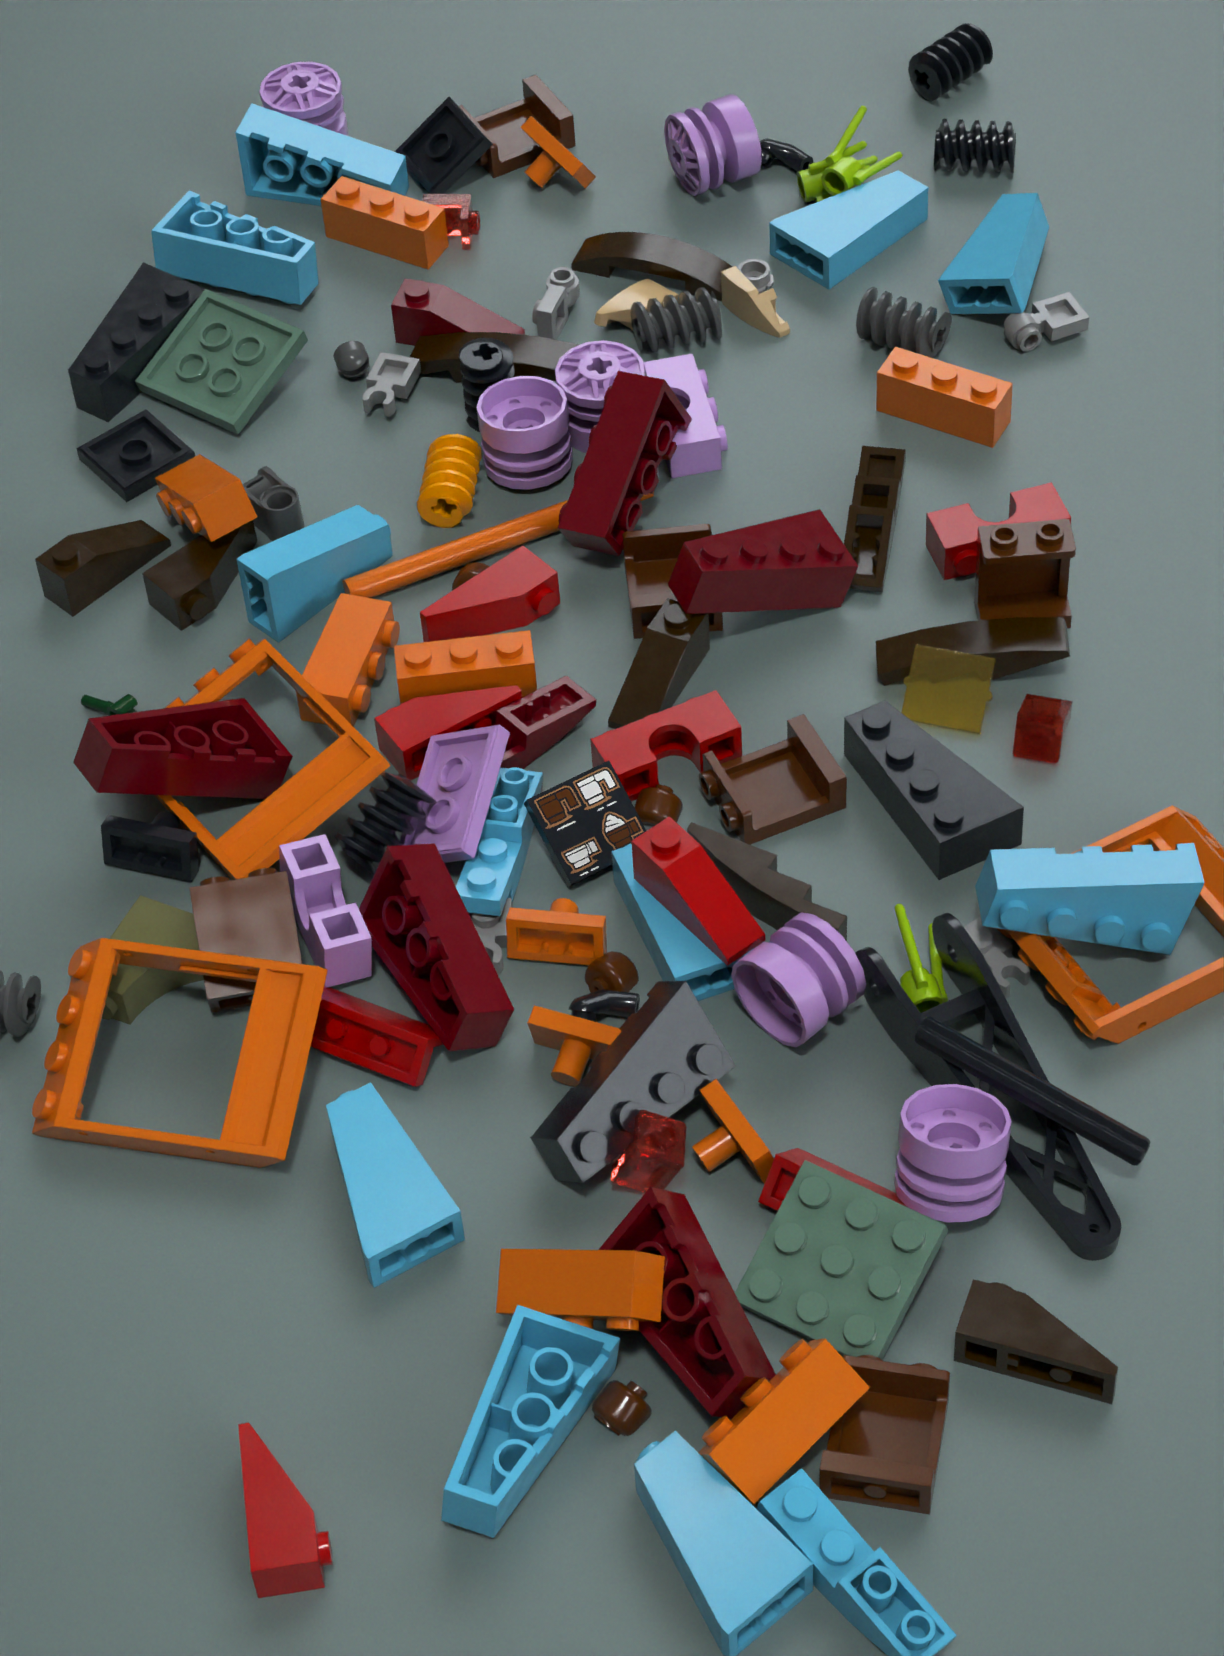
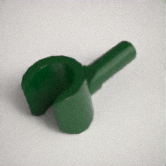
[81,694,138,716]

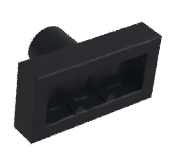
[101,811,199,882]

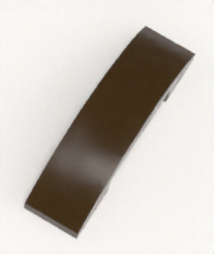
[571,232,732,301]

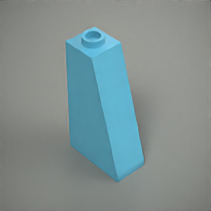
[769,170,928,290]
[938,193,1049,314]
[236,505,393,643]
[612,844,763,1001]
[326,1082,465,1288]
[634,1431,813,1656]

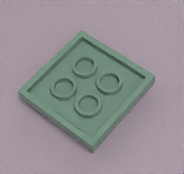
[135,288,308,434]
[735,1160,948,1360]

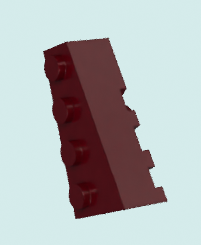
[558,371,692,556]
[668,509,858,614]
[73,698,293,799]
[359,843,514,1051]
[598,1186,776,1419]

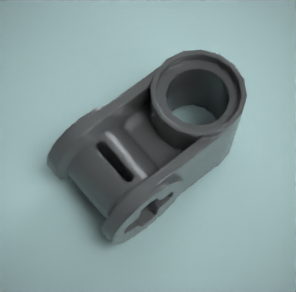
[242,466,305,541]

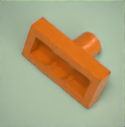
[520,116,596,188]
[506,898,607,965]
[527,1005,621,1086]
[691,1079,774,1184]

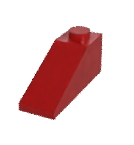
[420,545,560,642]
[374,685,522,780]
[631,816,766,966]
[238,1423,333,1598]

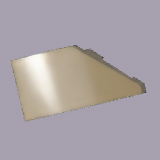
[721,266,790,338]
[594,278,679,331]

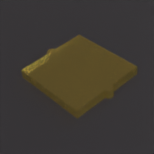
[901,644,996,734]

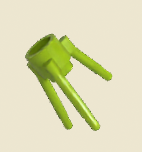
[821,105,902,196]
[796,141,878,203]
[894,903,949,1013]

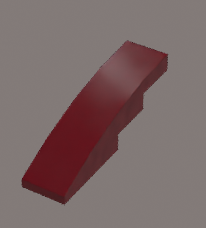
[495,675,597,769]

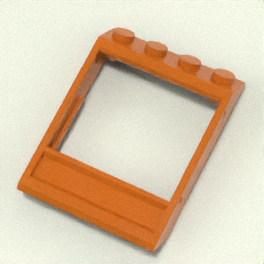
[154,638,391,880]
[996,805,1224,1044]
[32,938,328,1168]

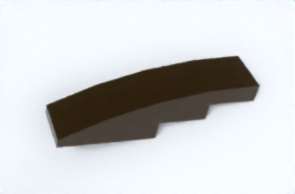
[410,332,580,383]
[844,446,906,592]
[875,617,1070,686]
[687,822,847,941]

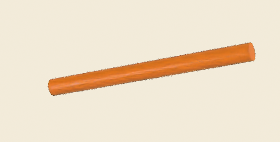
[342,492,654,598]

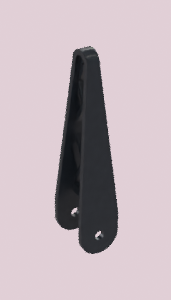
[855,913,1121,1261]

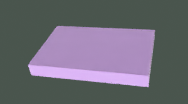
[400,725,510,863]

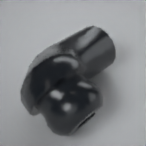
[760,138,813,172]
[568,989,640,1022]

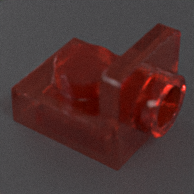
[422,194,480,250]
[1013,694,1073,763]
[611,1110,687,1193]

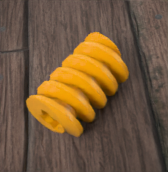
[417,434,482,528]

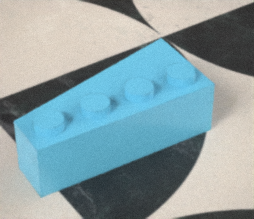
[235,103,409,206]
[151,190,319,305]
[975,843,1205,955]
[441,1305,620,1538]

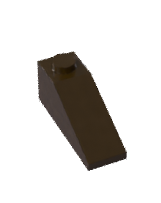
[35,520,171,617]
[142,520,257,631]
[608,598,710,729]
[954,1279,1118,1404]

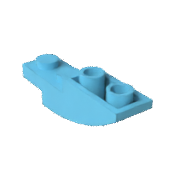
[456,767,543,916]
[757,1468,957,1656]

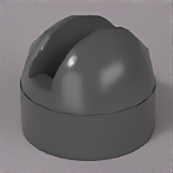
[333,341,369,378]

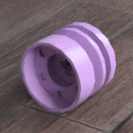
[259,62,348,136]
[664,94,762,196]
[555,340,645,453]
[476,376,573,490]
[731,912,866,1047]
[894,1084,1012,1223]

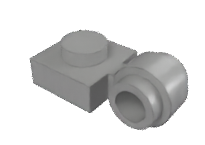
[532,267,580,340]
[1004,292,1090,352]

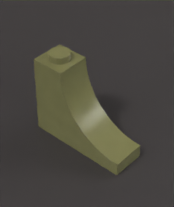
[102,895,204,1025]

